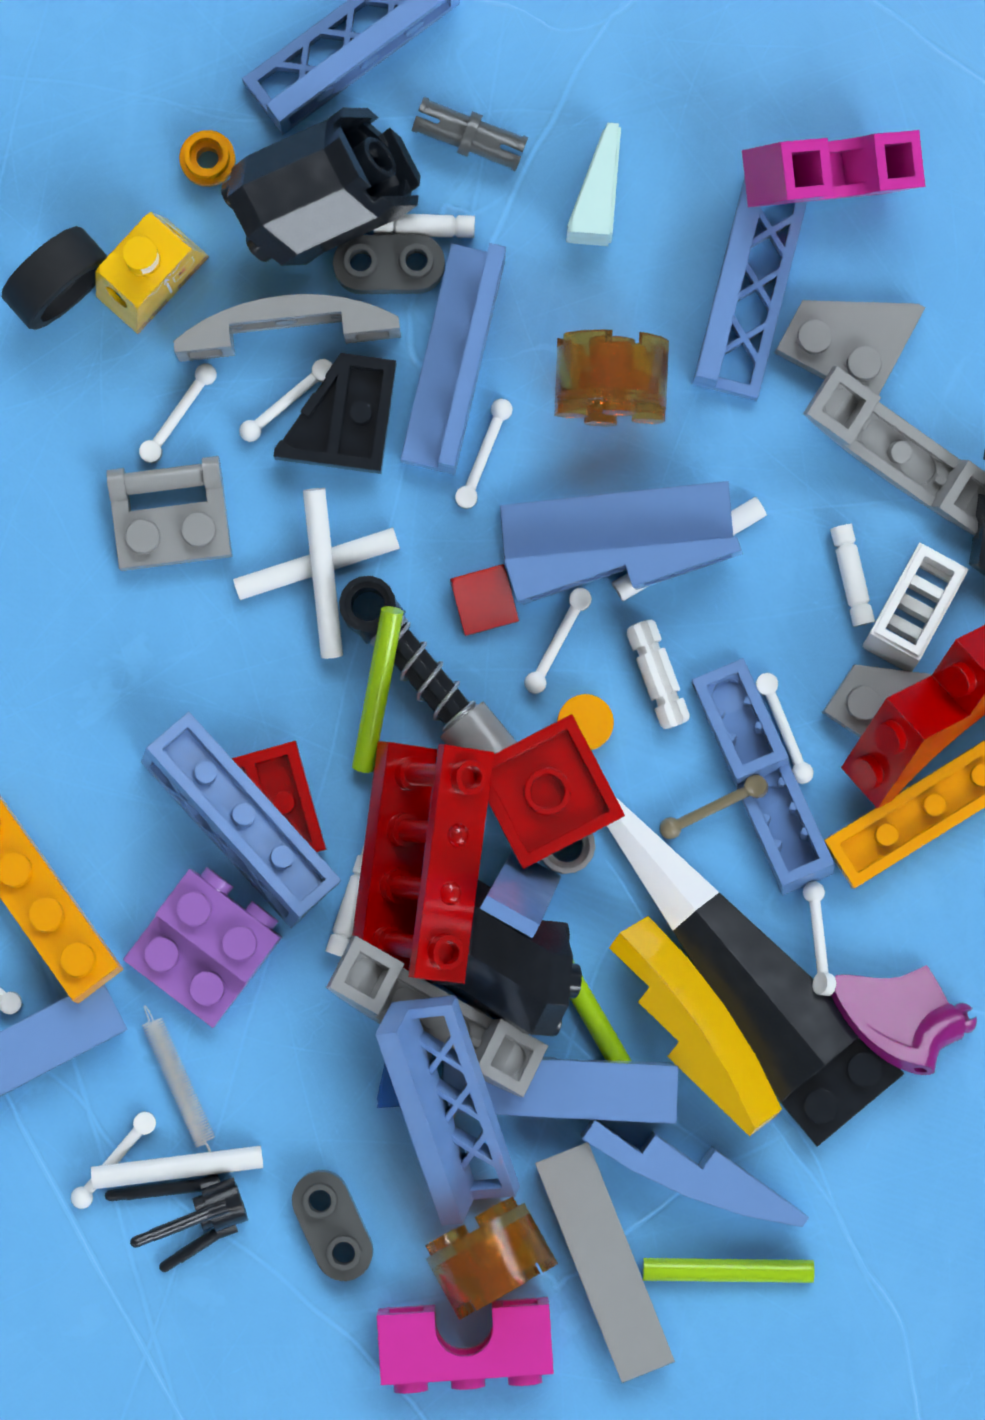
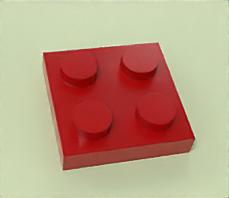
[488,714,625,869]

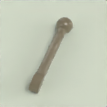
[660,775,768,839]

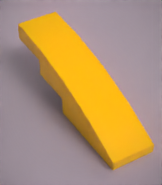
[609,916,782,1136]

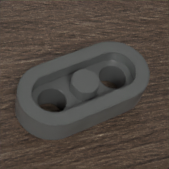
[333,234,445,294]
[292,1170,373,1281]

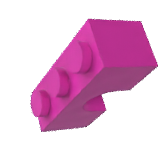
[742,130,925,208]
[377,1297,554,1394]

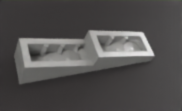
[535,1142,675,1383]

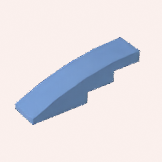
[580,1120,809,1227]

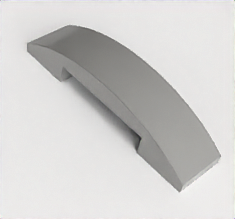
[173,294,401,362]
[803,366,985,536]
[326,936,548,1097]

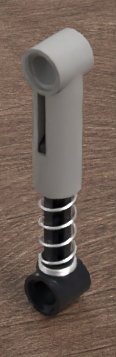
[339,576,595,874]

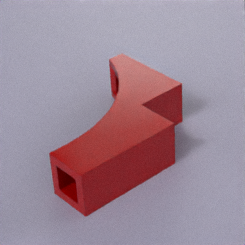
[841,625,985,809]

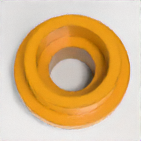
[179,130,236,187]

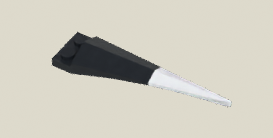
[607,798,904,1147]

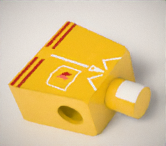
[95,212,209,334]

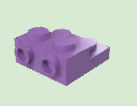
[123,867,282,1028]

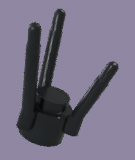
[105,1174,249,1272]

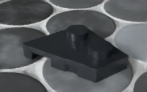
[273,353,397,474]

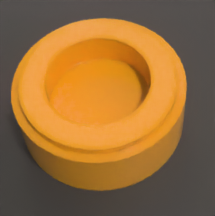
[557,694,614,751]

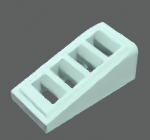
[566,123,621,246]

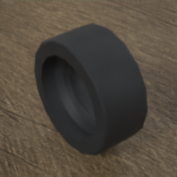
[1,226,108,330]

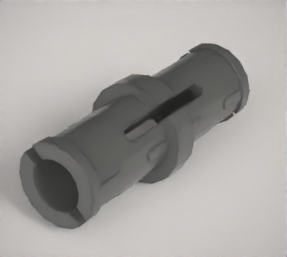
[411,97,528,171]

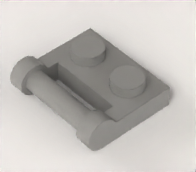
[107,456,232,571]

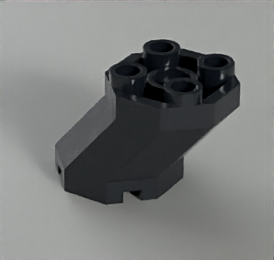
[221,107,421,266]
[413,880,582,1036]

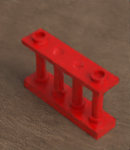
[352,741,494,984]

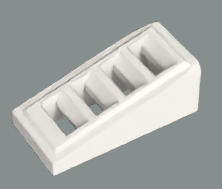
[863,542,969,672]

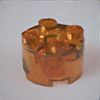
[554,329,669,427]
[425,1197,558,1320]

